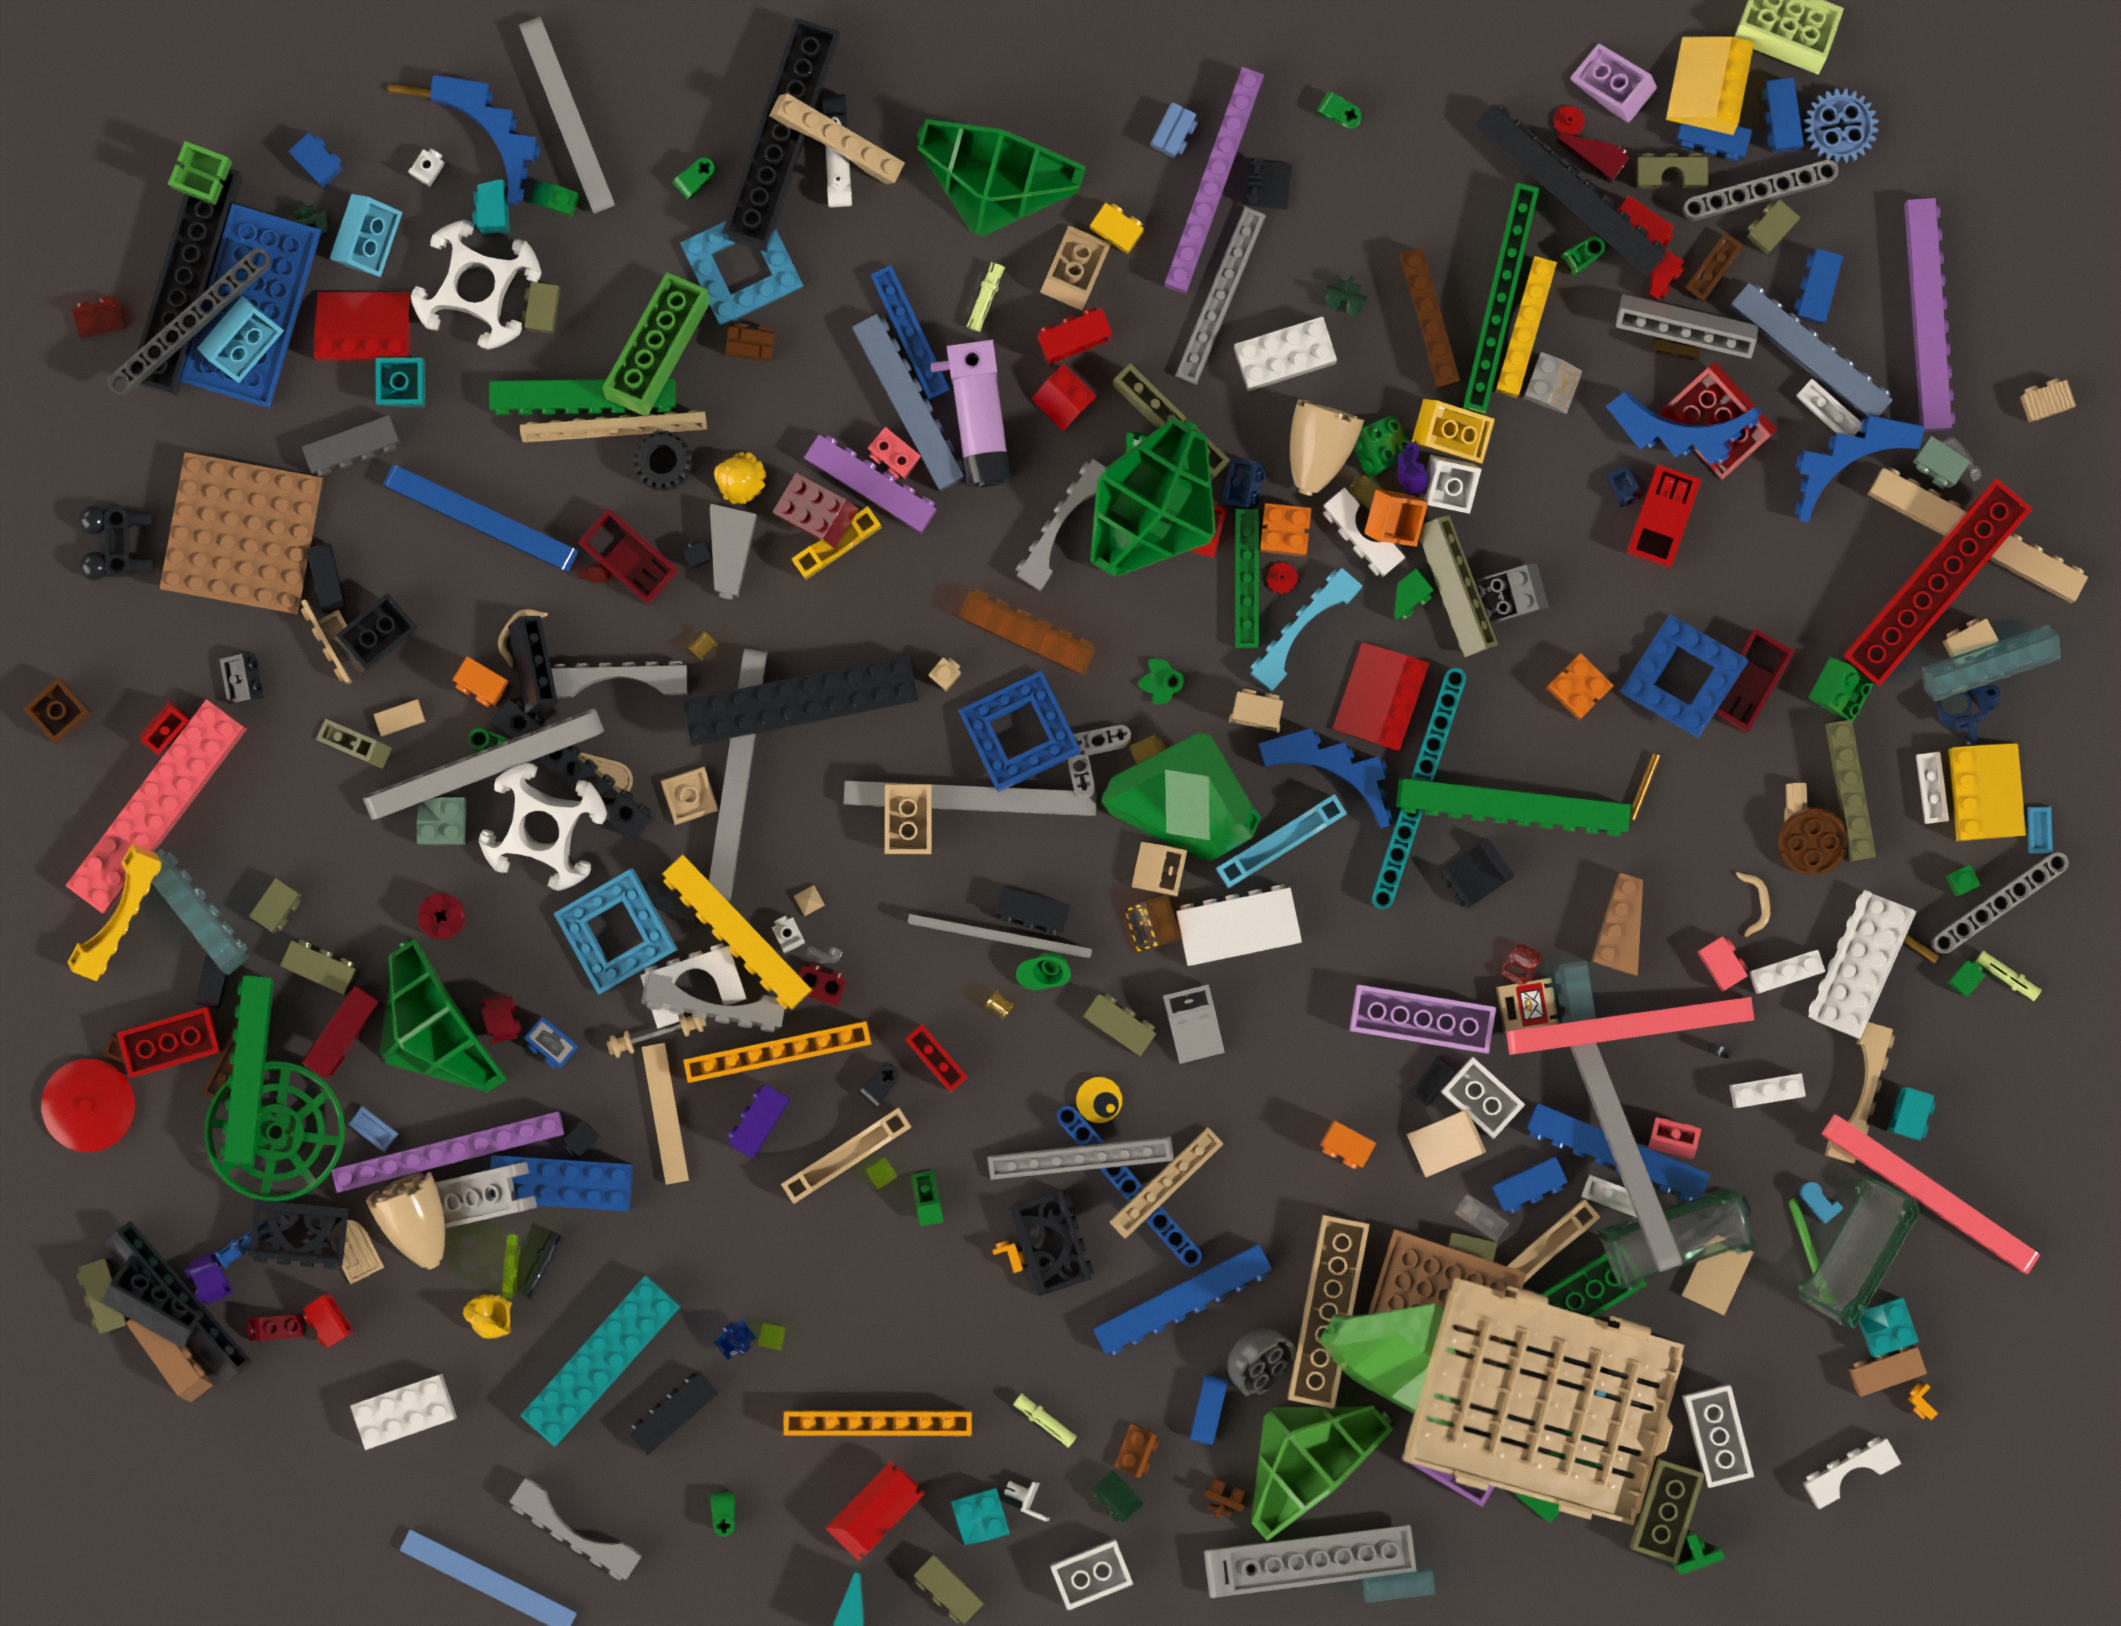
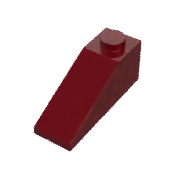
[1556,134,1629,183]

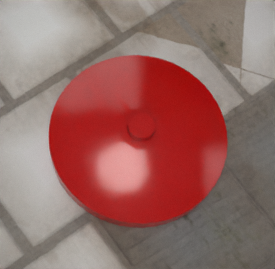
[41,1059,136,1152]

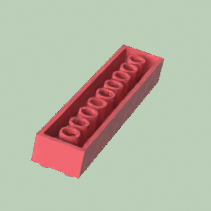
[65,699,247,914]

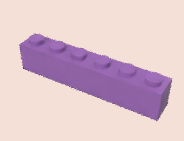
[804,434,936,534]

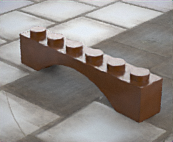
[1399,247,1460,390]

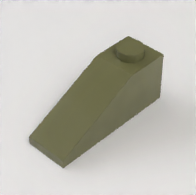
[316,719,392,769]

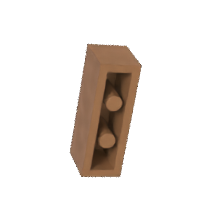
[1849,1345,1927,1397]

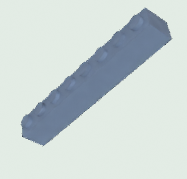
[1729,283,1892,419]
[852,314,965,492]

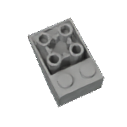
[1163,984,1225,1064]

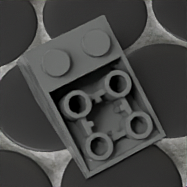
[1474,564,1549,624]

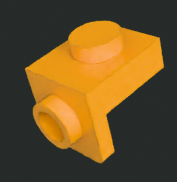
[992,1240,1026,1273]
[1908,1383,1938,1420]

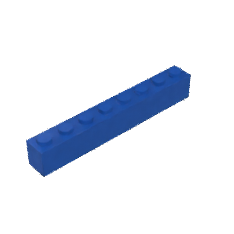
[1526,1103,1711,1203]
[1093,1244,1272,1356]

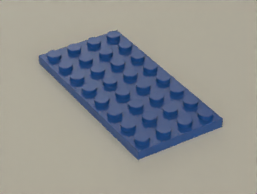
[180,204,322,408]

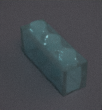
[1554,961,1596,1024]
[1361,1569,1435,1603]

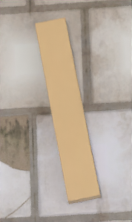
[642,1043,689,1185]
[1109,1127,1223,1238]

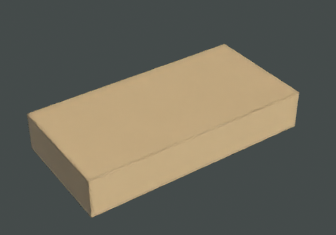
[374,699,426,737]

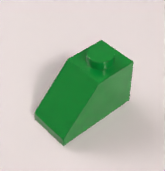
[528,181,580,219]
[911,1170,943,1226]

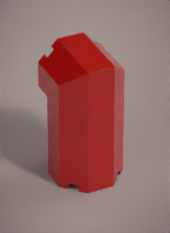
[826,1460,925,1561]

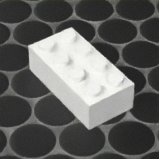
[1234,317,1337,391]
[350,1374,457,1450]
[1682,1384,1754,1488]

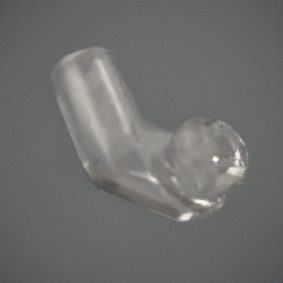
[806,946,842,963]

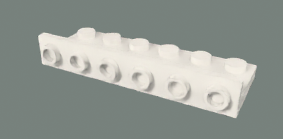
[1809,890,1916,1039]

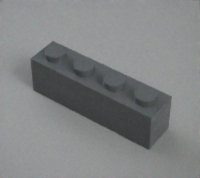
[302,415,401,477]

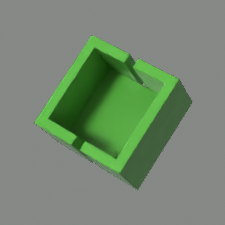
[168,141,232,205]

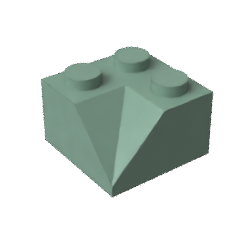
[1913,436,1970,490]
[417,797,467,845]

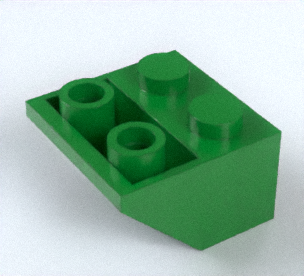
[1808,657,1874,723]

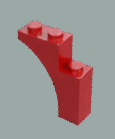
[1618,195,1684,302]

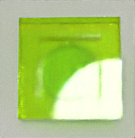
[866,1158,898,1189]
[758,1322,786,1350]

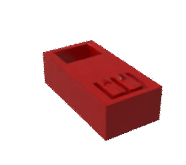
[1625,464,1702,569]

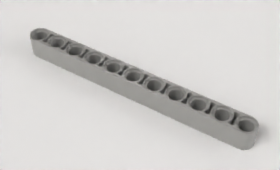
[709,648,768,901]
[363,709,604,820]
[843,781,1097,816]
[1570,1043,1682,1272]

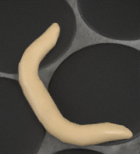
[498,608,548,668]
[1736,872,1771,937]

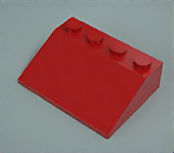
[314,292,411,362]
[1660,362,1778,480]
[1332,642,1429,752]

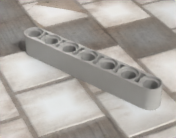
[1682,160,1838,221]
[1931,852,2069,954]

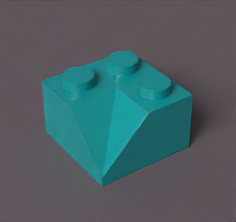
[472,179,510,234]
[376,358,425,407]
[1887,1087,1936,1141]
[1856,1297,1919,1357]
[951,1487,1010,1545]

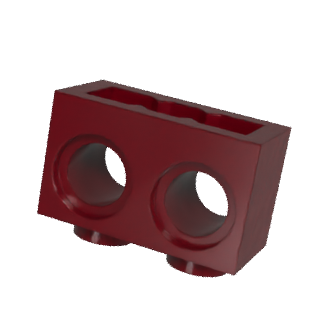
[799,963,847,1007]

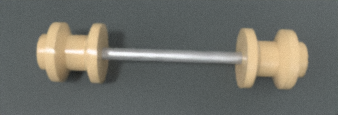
[607,1015,706,1058]

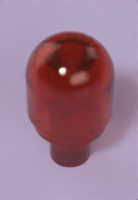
[578,565,611,583]

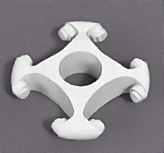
[411,219,542,350]
[478,762,607,891]

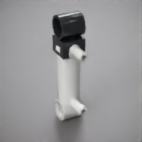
[822,94,852,207]

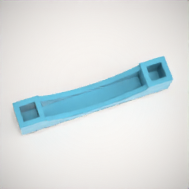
[1250,568,1363,692]
[1216,794,1347,889]

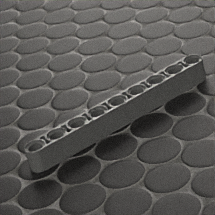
[108,248,272,396]

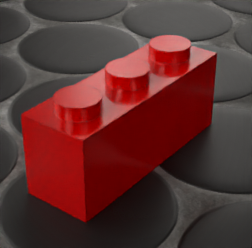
[905,1024,968,1093]

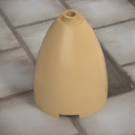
[1290,399,1364,496]
[366,1172,445,1269]

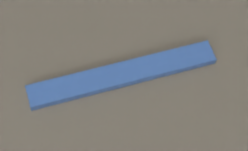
[400,1529,578,1626]

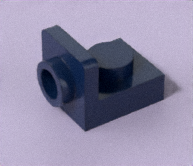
[1606,466,1641,507]

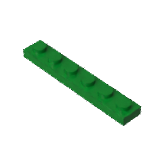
[1235,509,1259,648]

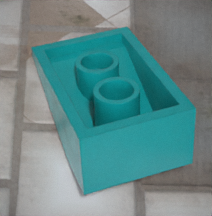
[833,1568,865,1626]

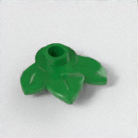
[1138,659,1184,705]

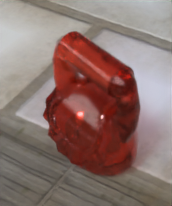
[1502,943,1542,985]

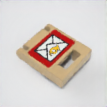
[1496,978,1559,1033]

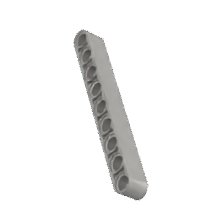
[519,17,615,214]

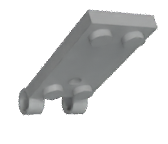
[435,1162,537,1228]

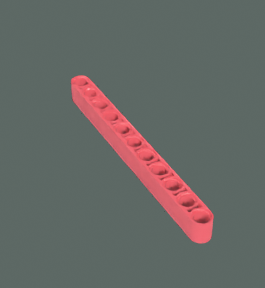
[1506,997,1755,1055]
[1821,1114,2040,1275]

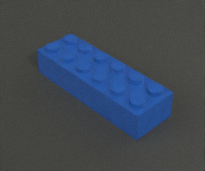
[491,1155,634,1211]

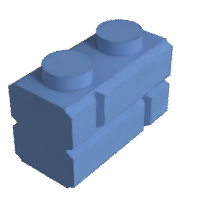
[1150,102,1198,158]

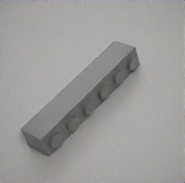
[1616,294,1758,359]

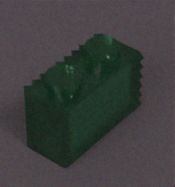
[1092,1469,1144,1523]

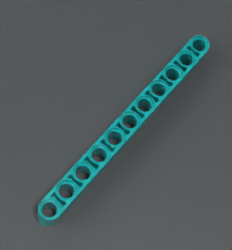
[1371,668,1466,910]

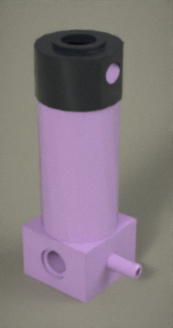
[931,340,1012,488]

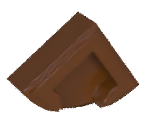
[103,1034,125,1063]

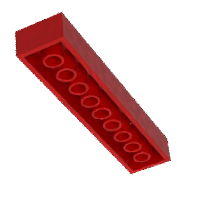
[1842,478,2033,686]

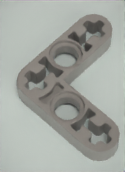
[1067,725,1131,799]

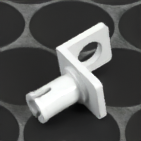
[1004,1481,1050,1521]

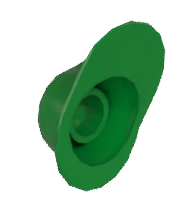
[1016,951,1071,990]

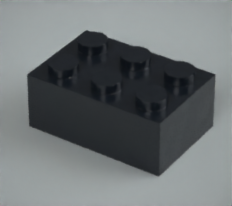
[331,592,418,676]

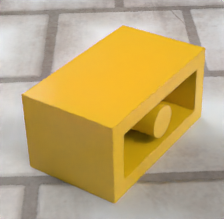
[1090,203,1144,255]

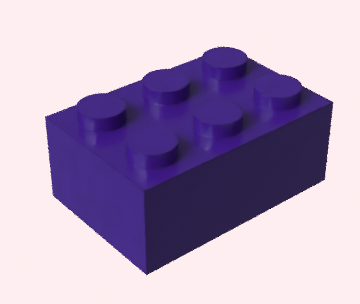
[728,1084,791,1159]

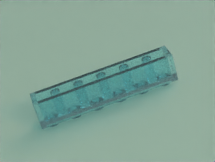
[1922,625,2061,702]
[151,849,250,975]

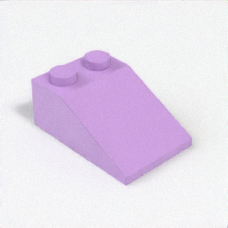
[1570,43,1657,123]

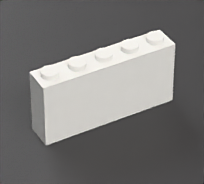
[1176,884,1302,966]

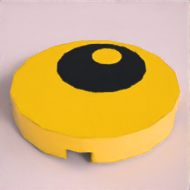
[1076,1077,1122,1123]

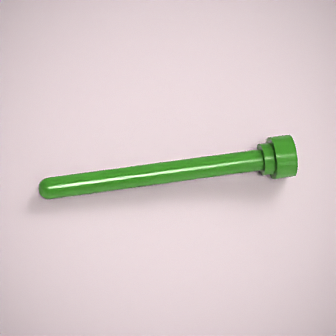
[1789,1198,1838,1308]

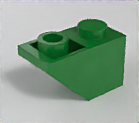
[1393,569,1433,621]

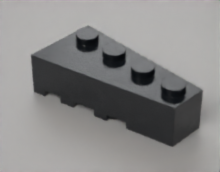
[102,1256,201,1348]

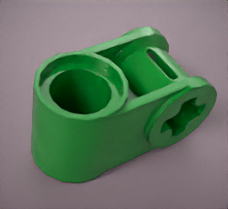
[1316,91,1361,129]
[672,157,716,200]
[1560,236,1605,276]
[469,728,510,751]
[711,1491,735,1537]

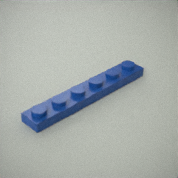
[870,265,950,400]

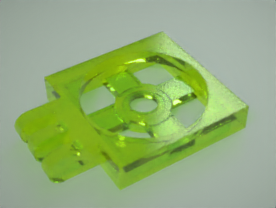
[502,1234,519,1298]

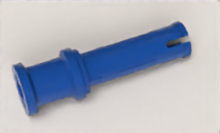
[214,1220,282,1269]

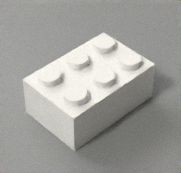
[1440,1057,1525,1139]
[1050,1539,1133,1610]

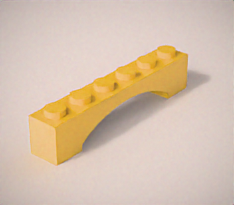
[1495,256,1557,399]
[67,844,161,981]

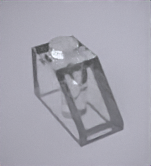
[1454,1194,1509,1242]

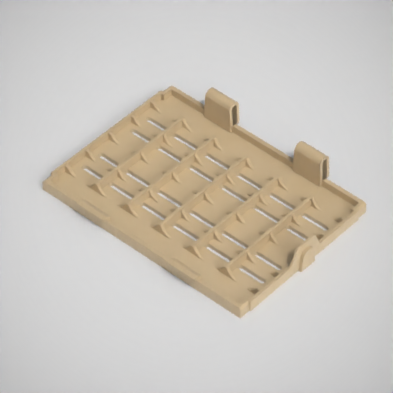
[1403,1278,1685,1525]

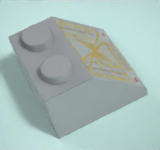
[1523,352,1582,414]

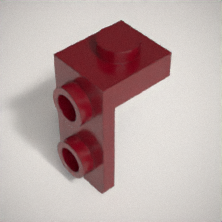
[246,1314,303,1341]

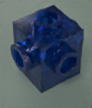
[714,1320,756,1360]

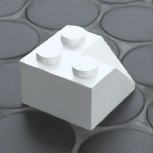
[1419,455,1481,514]

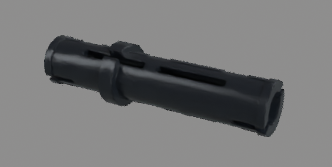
[518,1231,564,1300]

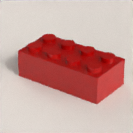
[117,1007,223,1078]

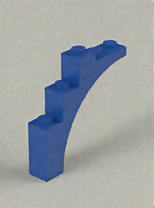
[430,75,541,208]
[1606,390,1762,465]
[1795,414,1925,522]
[1258,728,1392,829]

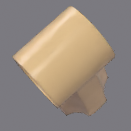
[1784,783,1807,821]

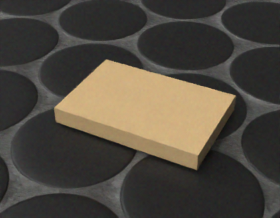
[1407,1109,1486,1177]
[1681,1235,1753,1315]

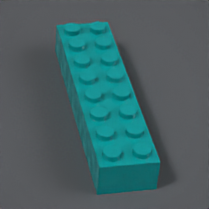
[520,1275,681,1447]

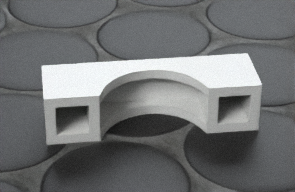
[1323,487,1405,577]
[1803,1437,1901,1509]

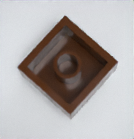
[23,678,93,745]

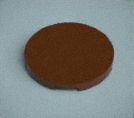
[1778,807,1848,875]

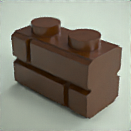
[725,323,776,362]

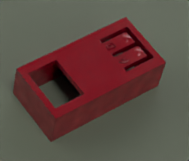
[578,508,680,606]
[1714,628,1795,733]
[302,986,383,1079]

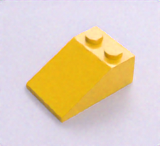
[1412,399,1495,464]

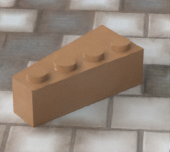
[1591,873,1643,976]
[126,1319,213,1402]

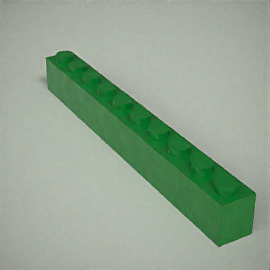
[1462,183,1539,415]
[1396,779,1631,837]

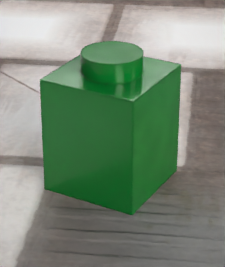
[1945,865,1980,897]
[1947,960,1986,997]

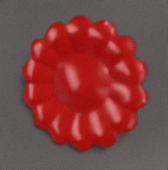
[1553,105,1585,136]
[1266,562,1298,594]

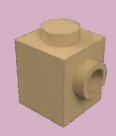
[928,658,961,692]

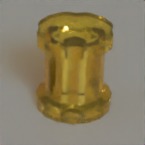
[687,630,718,661]
[984,990,1015,1020]

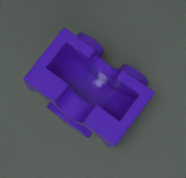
[1397,441,1427,495]
[185,1251,233,1305]

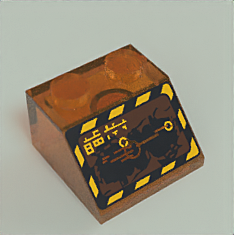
[1123,895,1181,954]

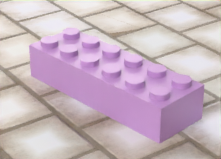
[1349,985,1496,1054]

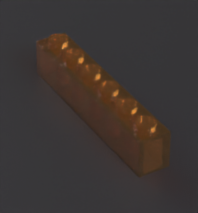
[958,589,1096,676]

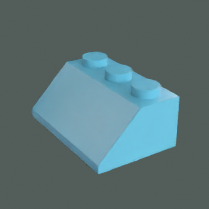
[330,194,402,277]
[197,296,284,383]

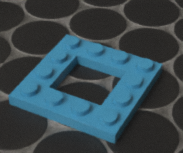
[680,221,804,327]
[554,868,678,995]

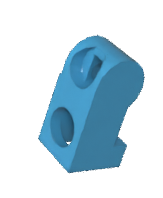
[1799,1182,1843,1224]

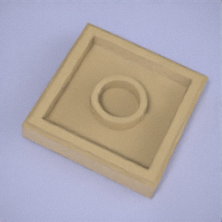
[660,767,719,825]

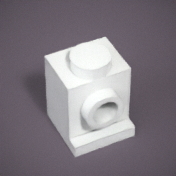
[408,149,445,187]
[772,916,805,953]

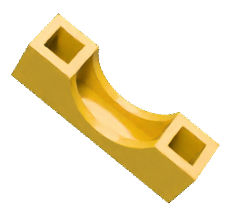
[792,506,882,580]

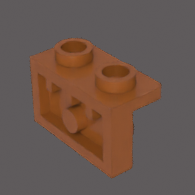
[1114,1423,1160,1478]

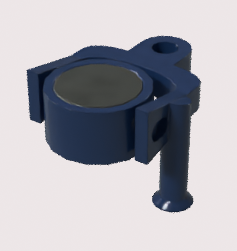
[1937,680,2001,746]

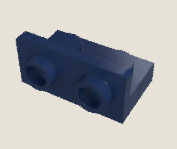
[1221,458,1265,509]

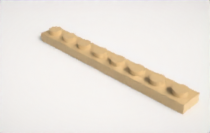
[520,410,707,443]

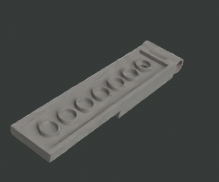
[1204,1525,1417,1598]

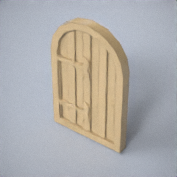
[569,752,633,799]
[330,1220,384,1284]

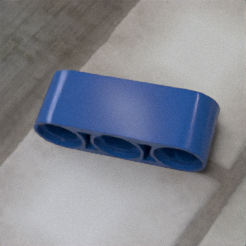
[1190,1374,1228,1445]

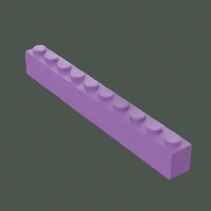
[1164,67,1264,295]
[1904,198,1955,432]
[331,1112,566,1193]

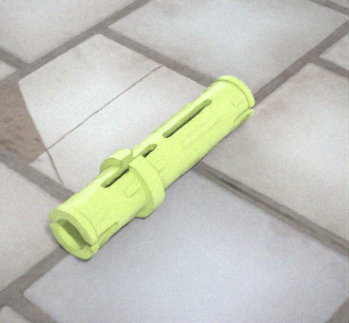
[966,262,1005,332]
[1975,950,2042,1002]
[1013,1393,1077,1448]

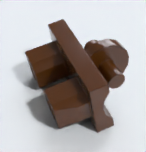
[1203,1478,1246,1520]

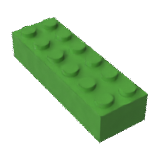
[602,272,711,417]

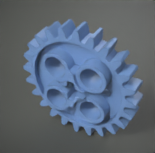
[1803,89,1879,164]

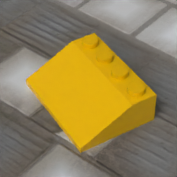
[1666,37,1754,135]
[1948,743,2026,842]

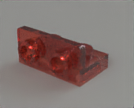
[71,296,126,339]

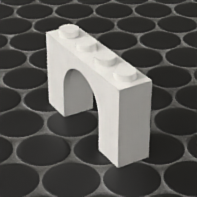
[640,943,747,1029]

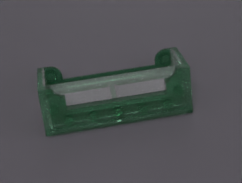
[1798,1175,1921,1331]
[1598,1187,1755,1290]

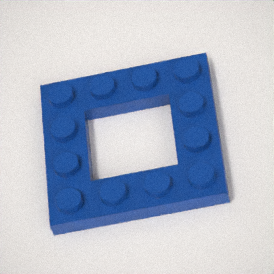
[1620,615,1748,739]
[958,670,1082,792]

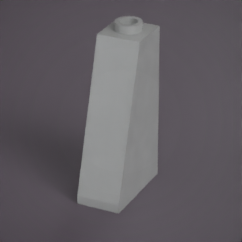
[710,504,757,600]

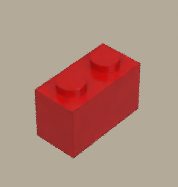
[139,700,189,755]

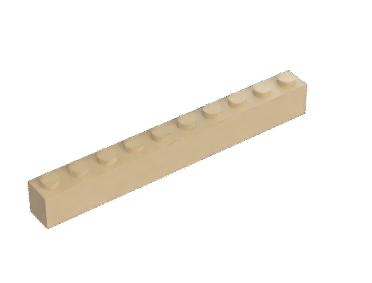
[1867,467,2088,603]

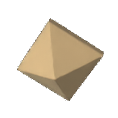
[794,885,825,916]

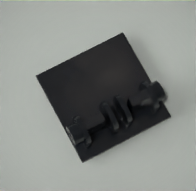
[1241,158,1292,210]

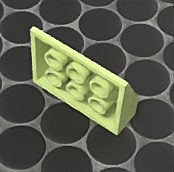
[1734,0,1844,75]

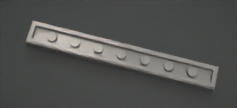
[1175,206,1266,385]
[908,914,1092,958]
[987,1136,1174,1180]

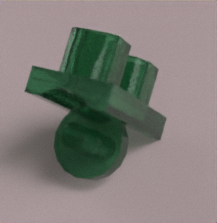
[292,201,329,234]
[1325,275,1367,316]

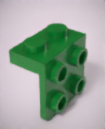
[1353,415,1410,479]

